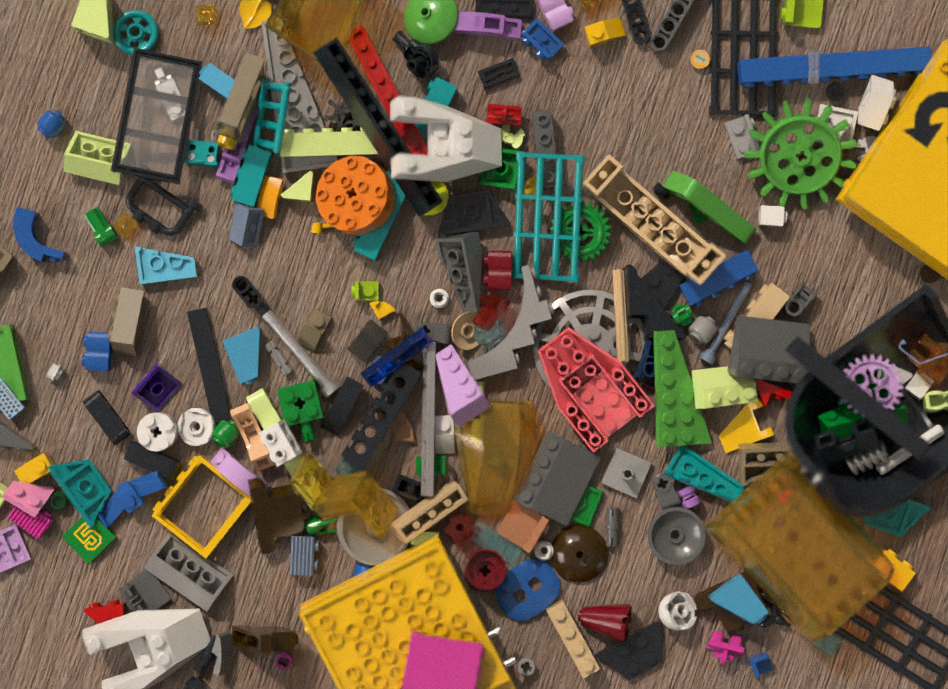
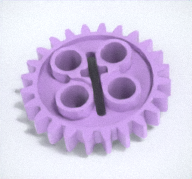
[842,354,904,417]

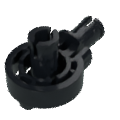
[392,31,439,78]

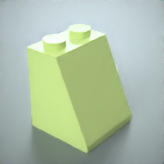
[71,0,115,44]

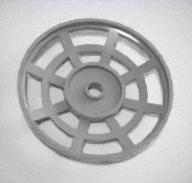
[533,290,646,388]

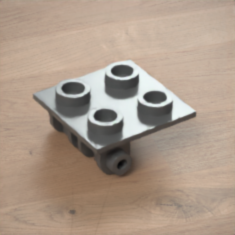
[118,570,171,612]

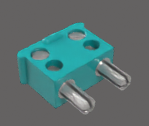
[184,128,220,168]

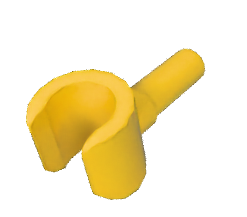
[311,222,334,234]

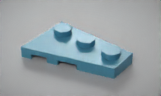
[135,247,198,285]

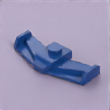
[98,471,168,528]

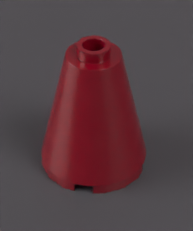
[578,604,632,642]

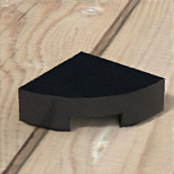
[652,182,671,201]

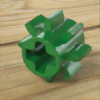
[671,303,694,327]

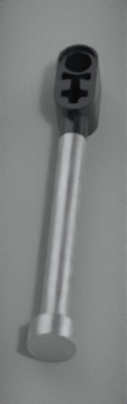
[232,276,341,398]

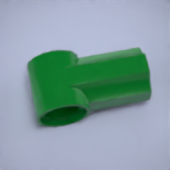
[84,207,119,248]

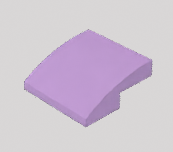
[0,524,31,573]

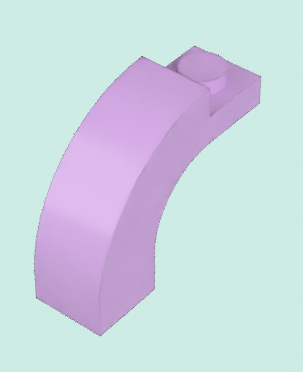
[210,448,273,496]

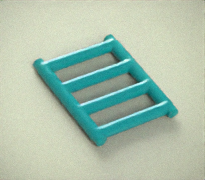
[252,78,291,154]

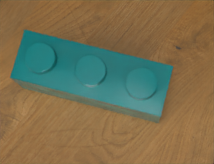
[230,145,273,208]

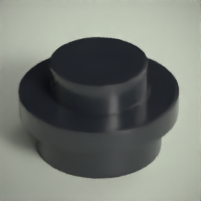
[826,82,845,101]

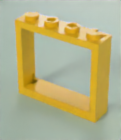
[152,454,251,559]

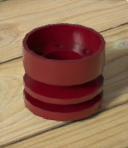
[464,549,506,593]

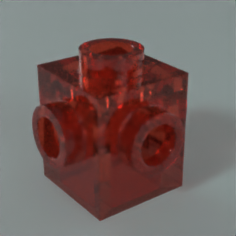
[444,513,475,543]

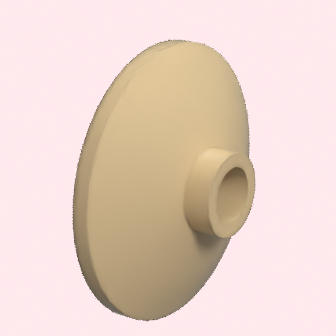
[451,312,485,350]

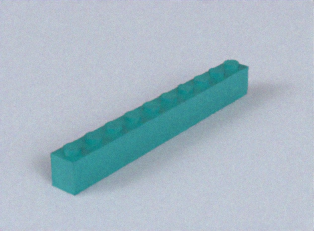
[352,77,457,261]

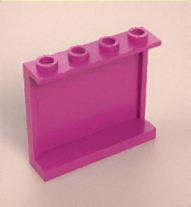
[402,630,485,689]

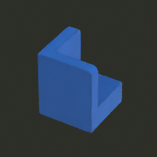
[747,651,773,678]

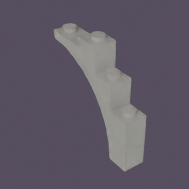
[468,264,555,380]

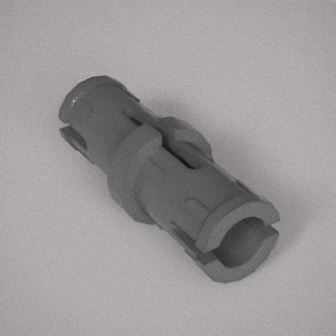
[605,507,620,547]

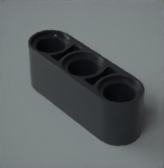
[82,390,131,445]
[123,441,182,480]

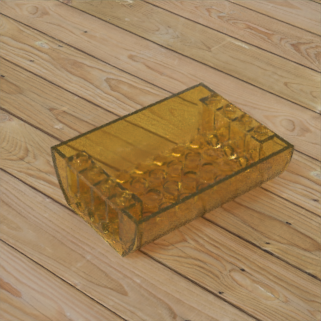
[704,449,895,642]

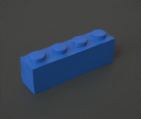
[678,250,758,307]

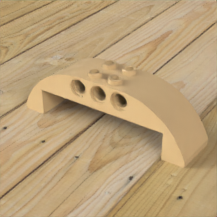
[583,154,726,285]

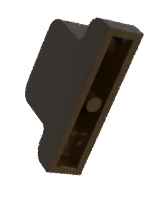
[248,478,307,555]
[691,564,767,633]
[232,625,298,654]

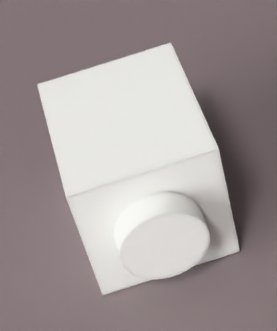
[758,205,787,227]

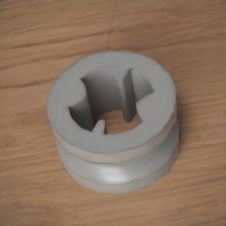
[518,658,535,676]

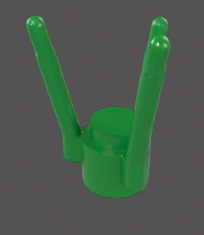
[305,498,345,536]

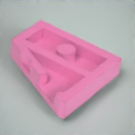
[2,481,55,518]

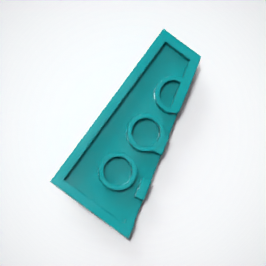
[662,445,745,503]

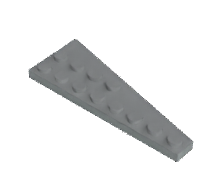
[261,19,338,174]

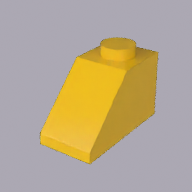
[584,18,626,48]
[14,452,55,484]

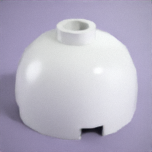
[658,591,697,630]

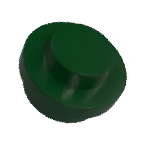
[49,492,69,511]

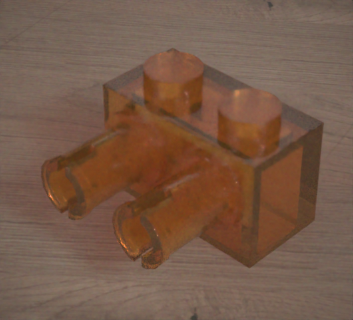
[906,334,948,385]

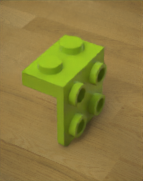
[780,0,824,29]

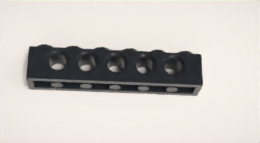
[341,361,421,474]

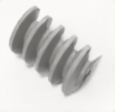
[846,439,889,475]

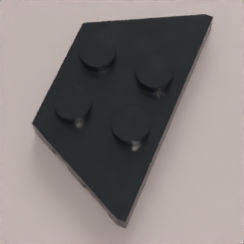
[438,190,511,236]
[595,619,663,680]

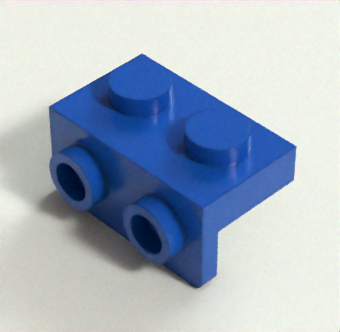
[521,18,564,62]

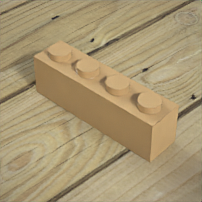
[723,283,790,350]
[390,480,468,544]
[546,599,600,679]

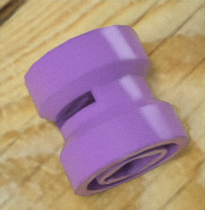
[676,486,701,509]

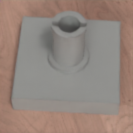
[601,448,652,498]

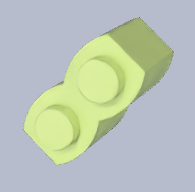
[922,391,948,413]

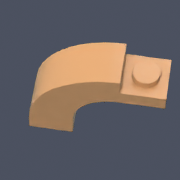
[230,403,275,472]

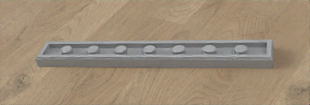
[421,342,436,496]

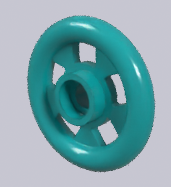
[113,10,159,55]

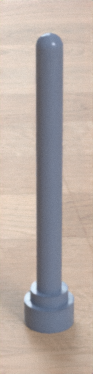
[699,281,752,365]

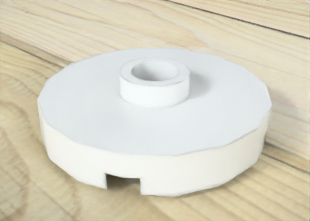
[178,408,216,446]

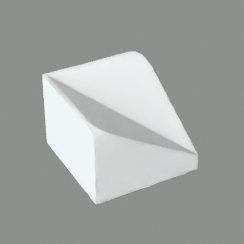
[905,373,931,401]

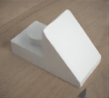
[434,415,455,454]

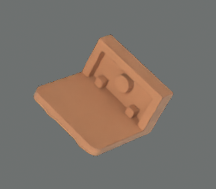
[497,501,550,553]

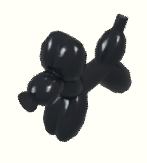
[759,580,799,628]

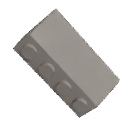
[144,532,233,611]

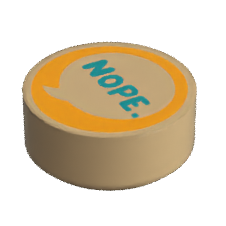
[690,50,710,70]

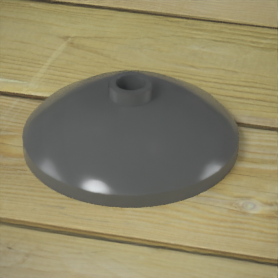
[647,507,706,565]

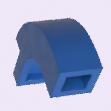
[13,207,67,262]

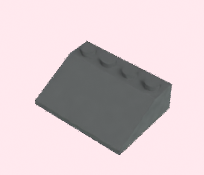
[727,315,810,383]
[514,431,601,526]

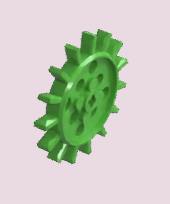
[744,98,857,209]

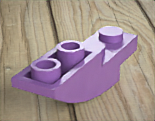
[452,11,522,40]

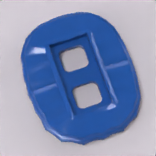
[495,559,560,621]

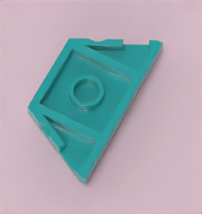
[47,459,111,528]
[863,499,931,537]

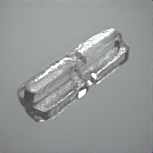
[808,51,820,84]

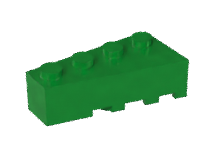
[818,388,908,438]

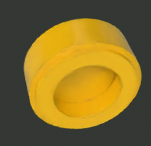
[217,135,237,150]

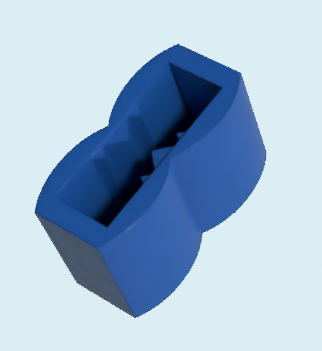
[82,332,112,372]

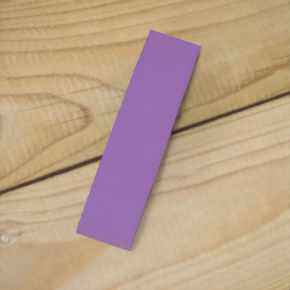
[216,105,258,184]

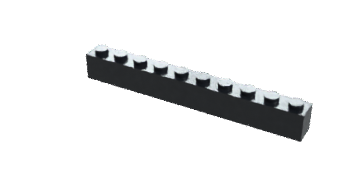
[313,37,443,216]

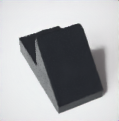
[391,474,424,502]

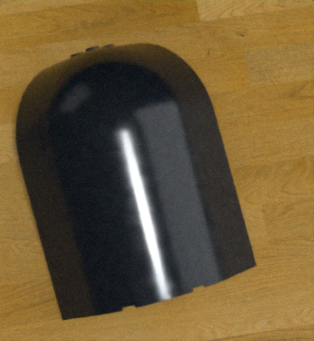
[785,284,948,517]

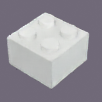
[858,75,896,131]

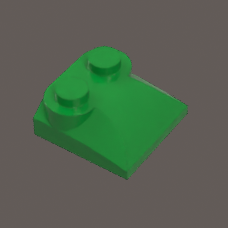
[480,148,526,190]

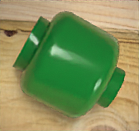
[212,420,240,449]

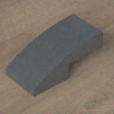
[212,631,233,676]

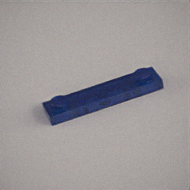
[360,327,433,387]

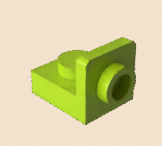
[351,281,379,301]

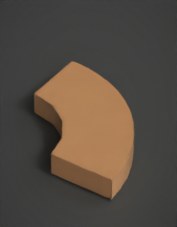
[377,410,414,442]

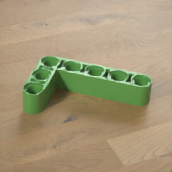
[662,170,757,245]

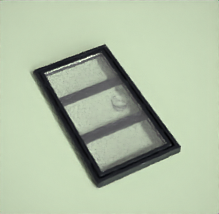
[111,48,202,185]

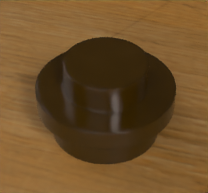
[920,265,939,283]

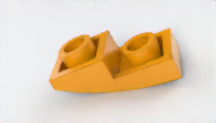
[257,175,284,219]

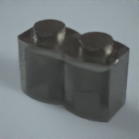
[347,319,389,364]

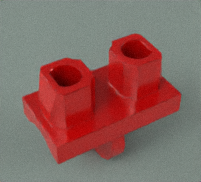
[486,104,522,126]

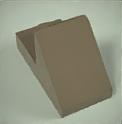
[298,308,332,351]

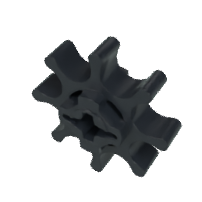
[324,99,360,132]

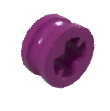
[275,652,294,670]

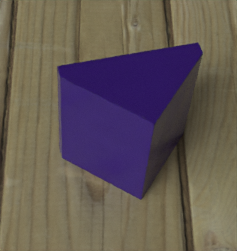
[131,364,182,412]

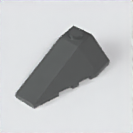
[435,232,482,312]

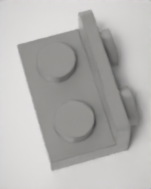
[724,114,761,159]

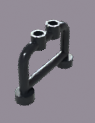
[126,164,203,236]

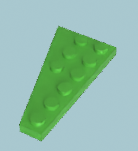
[654,330,712,447]

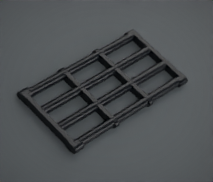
[709,0,778,117]
[825,570,948,689]

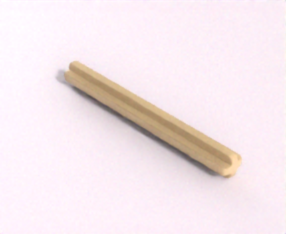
[612,269,629,363]

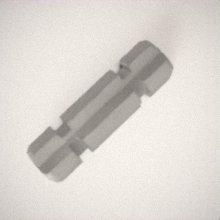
[265,341,293,376]

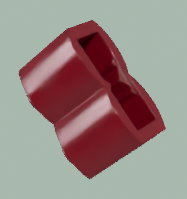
[484,251,511,290]

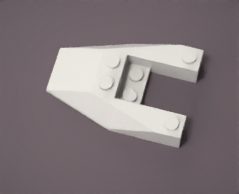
[390,96,502,182]
[83,608,211,689]

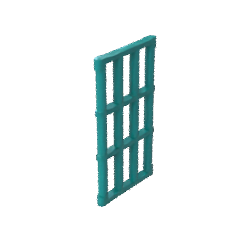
[512,151,585,282]

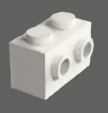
[259,419,303,467]

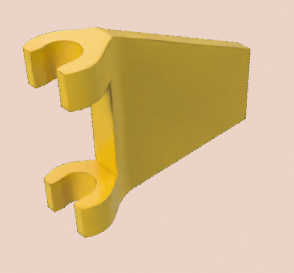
[719,399,774,453]

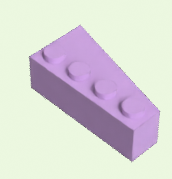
[435,345,491,428]

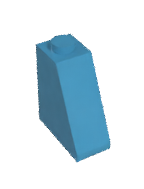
[199,63,235,99]
[223,327,261,386]
[708,573,769,624]

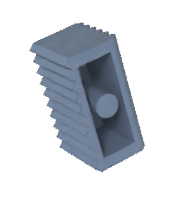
[290,535,319,576]

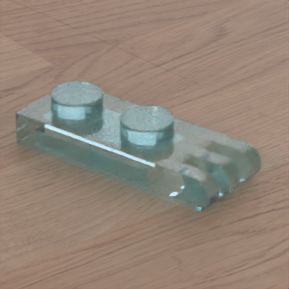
[469,521,523,565]

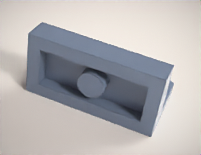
[229,203,265,247]

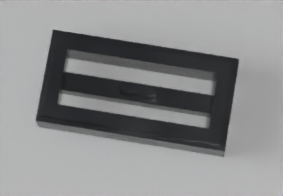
[478,58,520,90]

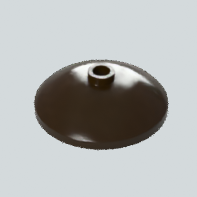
[551,525,608,582]

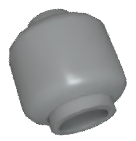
[688,316,717,345]

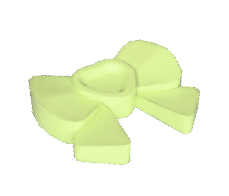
[501,125,525,150]

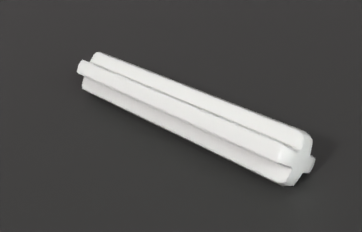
[876,424,944,475]

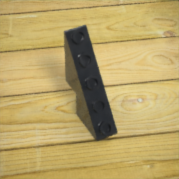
[622,264,685,342]

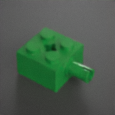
[277,380,325,442]

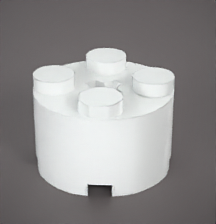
[137,412,178,451]

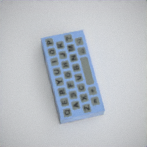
[0,378,25,420]

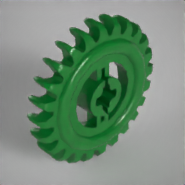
[549,200,612,262]

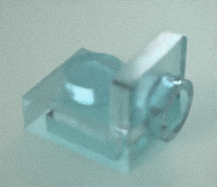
[474,320,505,349]

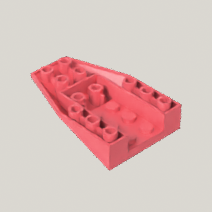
[538,327,655,453]

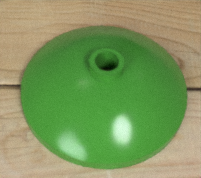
[404,0,459,45]

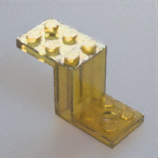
[290,452,399,538]

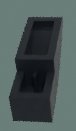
[321,376,365,436]

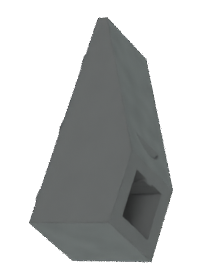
[0,421,37,453]

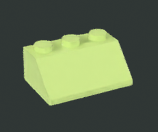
[63,131,131,185]
[691,366,758,409]

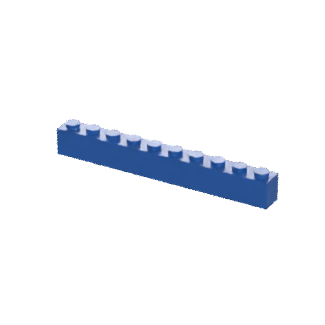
[737,47,931,88]

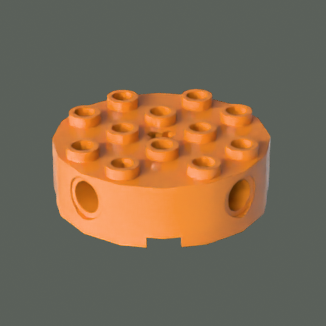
[316,156,396,236]

